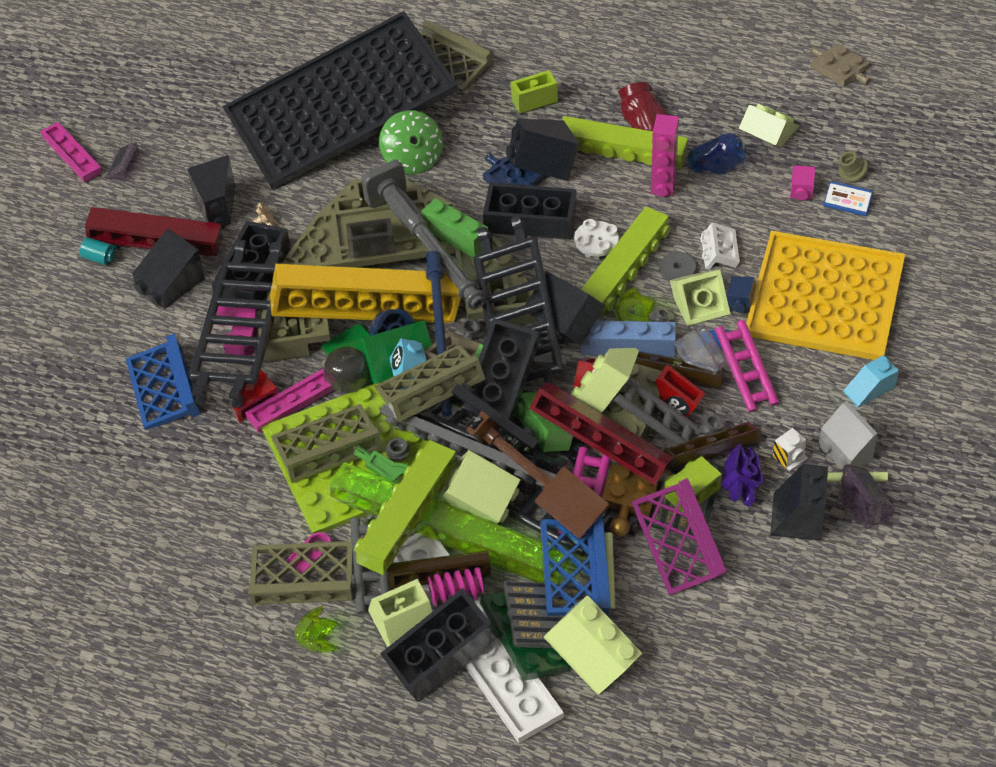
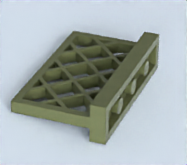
[421,20,494,92]
[374,345,485,422]
[271,404,383,483]
[248,541,353,605]

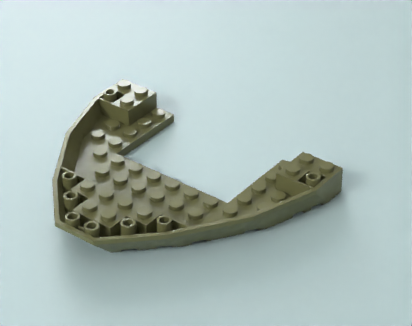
[258,179,537,362]

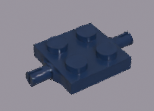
[483,153,544,186]

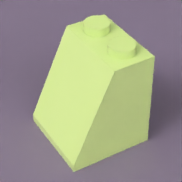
[435,450,520,527]

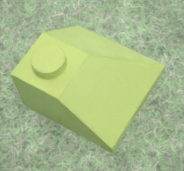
[670,270,730,326]

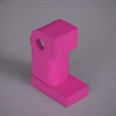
[217,306,259,356]

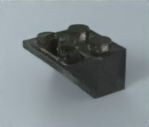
[346,217,395,259]

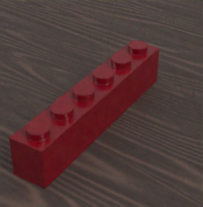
[85,207,222,256]
[529,382,674,485]

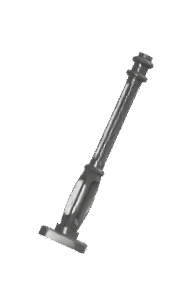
[362,160,485,309]

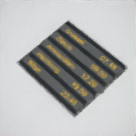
[503,581,591,648]

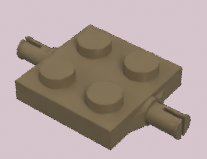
[810,44,871,87]

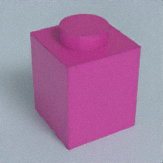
[790,166,815,200]

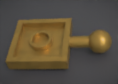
[602,463,658,537]

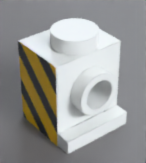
[773,428,808,471]

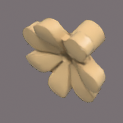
[253,202,278,226]

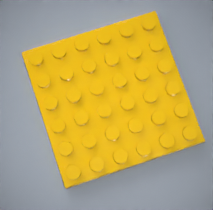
[746,231,905,360]

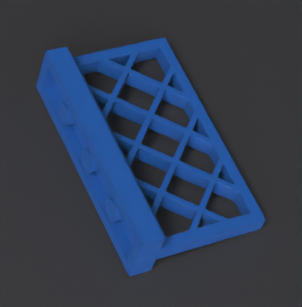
[126,333,201,430]
[540,515,611,616]

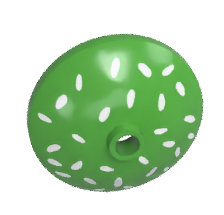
[379,110,443,175]

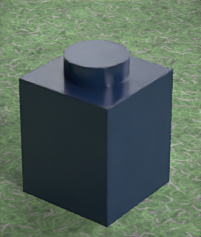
[726,276,756,313]

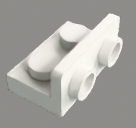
[700,222,740,269]

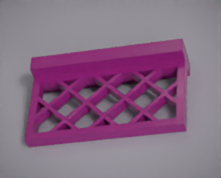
[631,478,727,596]

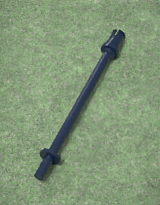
[426,251,454,416]

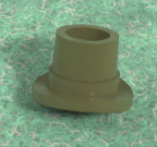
[839,151,869,183]

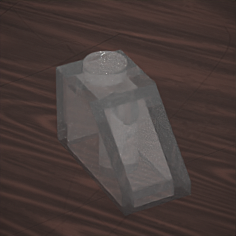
[674,324,728,372]

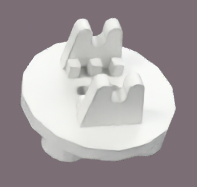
[574,219,619,260]

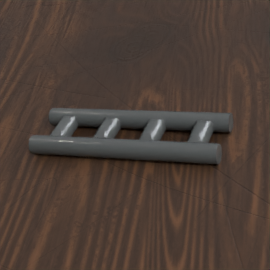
[613,377,701,445]
[350,515,391,614]

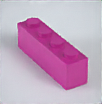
[651,114,679,197]

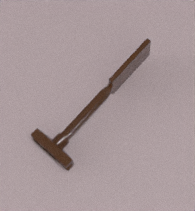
[466,411,610,540]

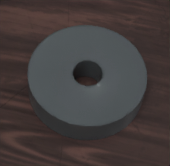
[660,252,696,282]

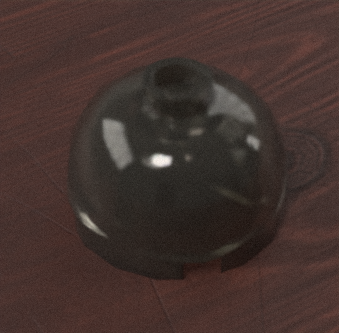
[324,346,370,393]

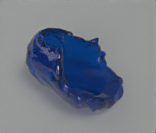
[687,133,746,175]

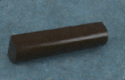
[635,351,726,390]
[663,422,761,472]
[387,550,491,589]

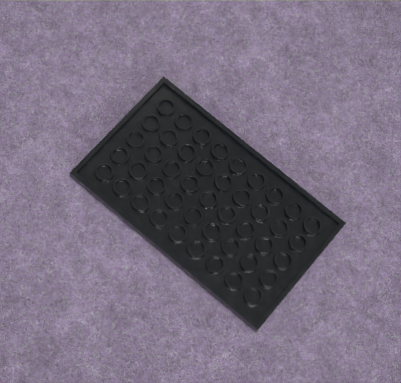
[222,11,459,190]

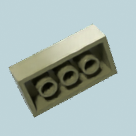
[592,363,662,448]

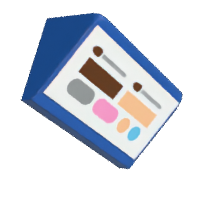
[823,181,873,216]

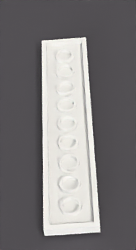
[392,527,564,744]

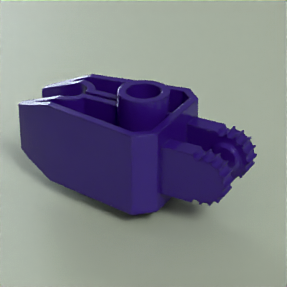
[721,443,764,507]

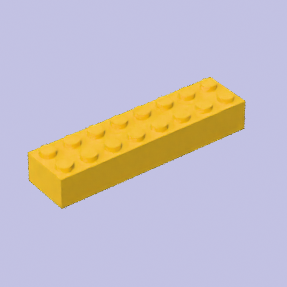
[270,264,461,323]

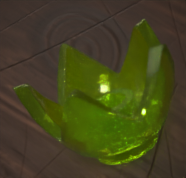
[615,287,656,322]
[295,606,338,652]

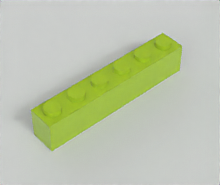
[562,116,688,169]
[581,206,670,317]
[354,440,456,575]

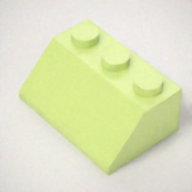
[570,348,639,413]
[544,595,642,694]

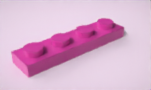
[40,122,102,183]
[245,368,338,433]

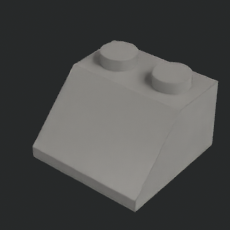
[819,401,877,472]

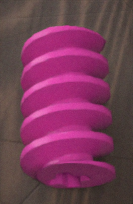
[428,567,484,607]

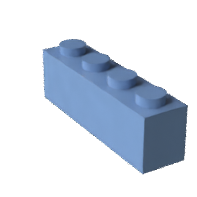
[581,321,676,357]

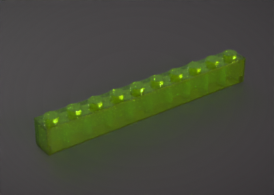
[330,462,569,585]

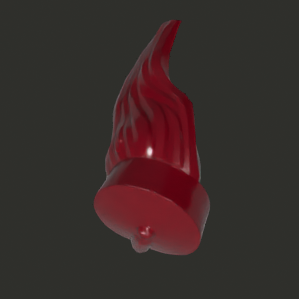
[618,82,667,132]

